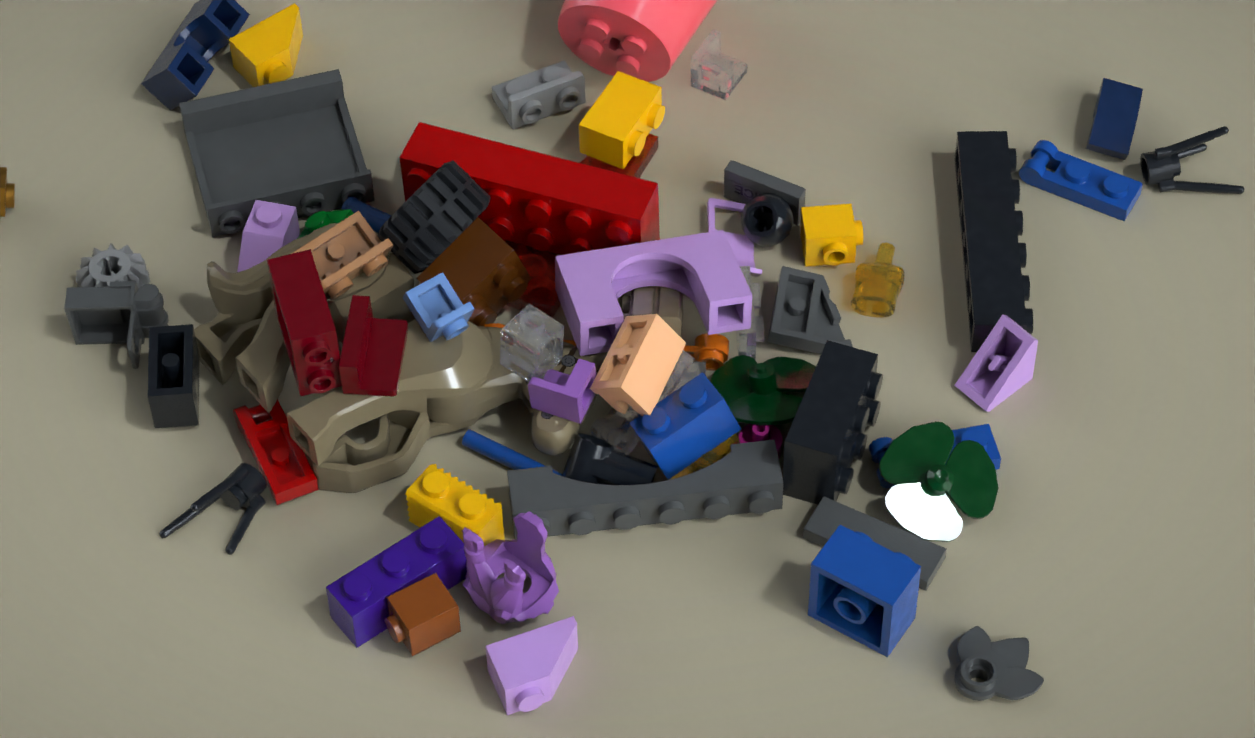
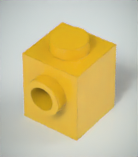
[800,204,863,267]

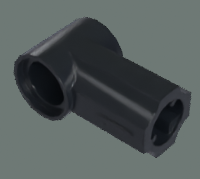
[562,433,658,485]

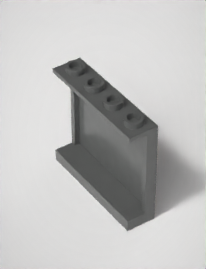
[179,69,375,237]

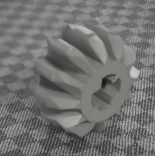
[76,243,150,289]

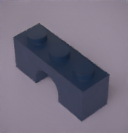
[141,0,250,111]

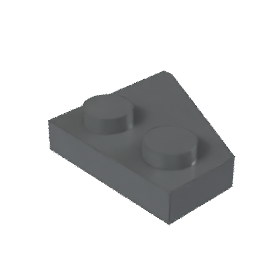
[767,266,853,354]

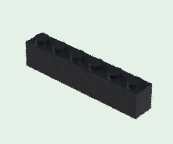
[954,131,1033,352]

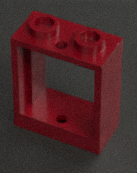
[267,249,342,397]

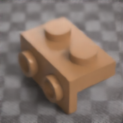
[291,211,394,300]

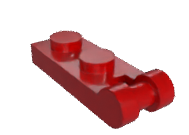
[233,399,319,505]

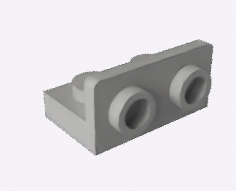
[492,60,586,129]

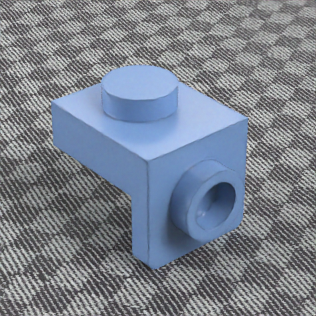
[403,272,475,342]

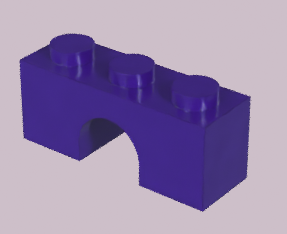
[326,516,467,648]

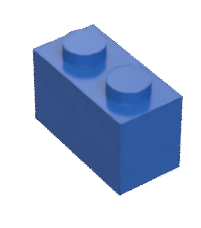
[629,372,741,480]

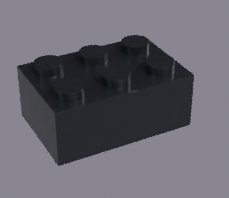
[783,340,883,505]

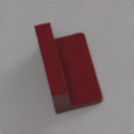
[339,295,408,397]

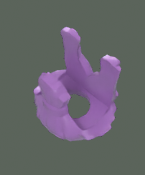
[462,511,559,624]

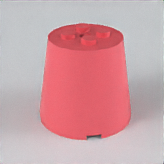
[558,0,717,82]

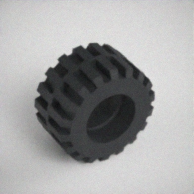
[378,160,491,274]

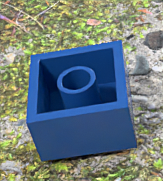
[808,525,921,657]

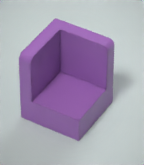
[528,359,597,424]

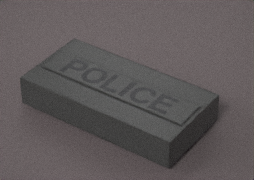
[724,160,806,226]

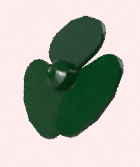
[710,355,816,425]
[879,421,999,542]

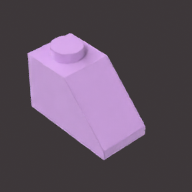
[237,200,300,272]
[486,616,578,715]

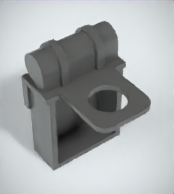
[64,281,169,369]

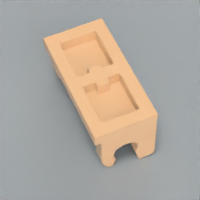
[590,314,686,416]

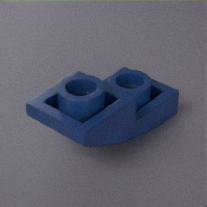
[1086,78,1143,160]

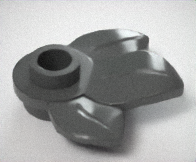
[954,626,1044,701]

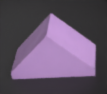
[954,314,1038,412]

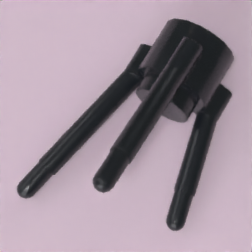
[1140,126,1245,194]
[159,463,267,555]

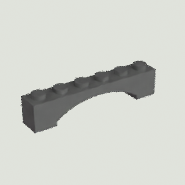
[507,439,783,539]

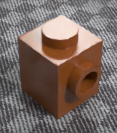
[385,573,461,656]

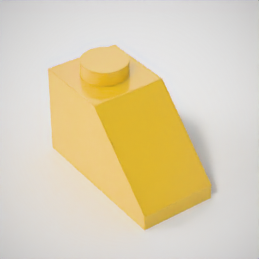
[229,3,303,87]

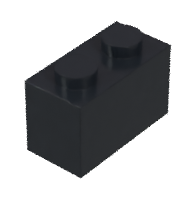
[148,324,200,428]

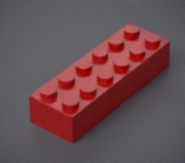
[399,122,660,255]

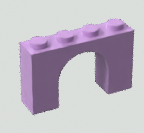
[555,230,752,356]

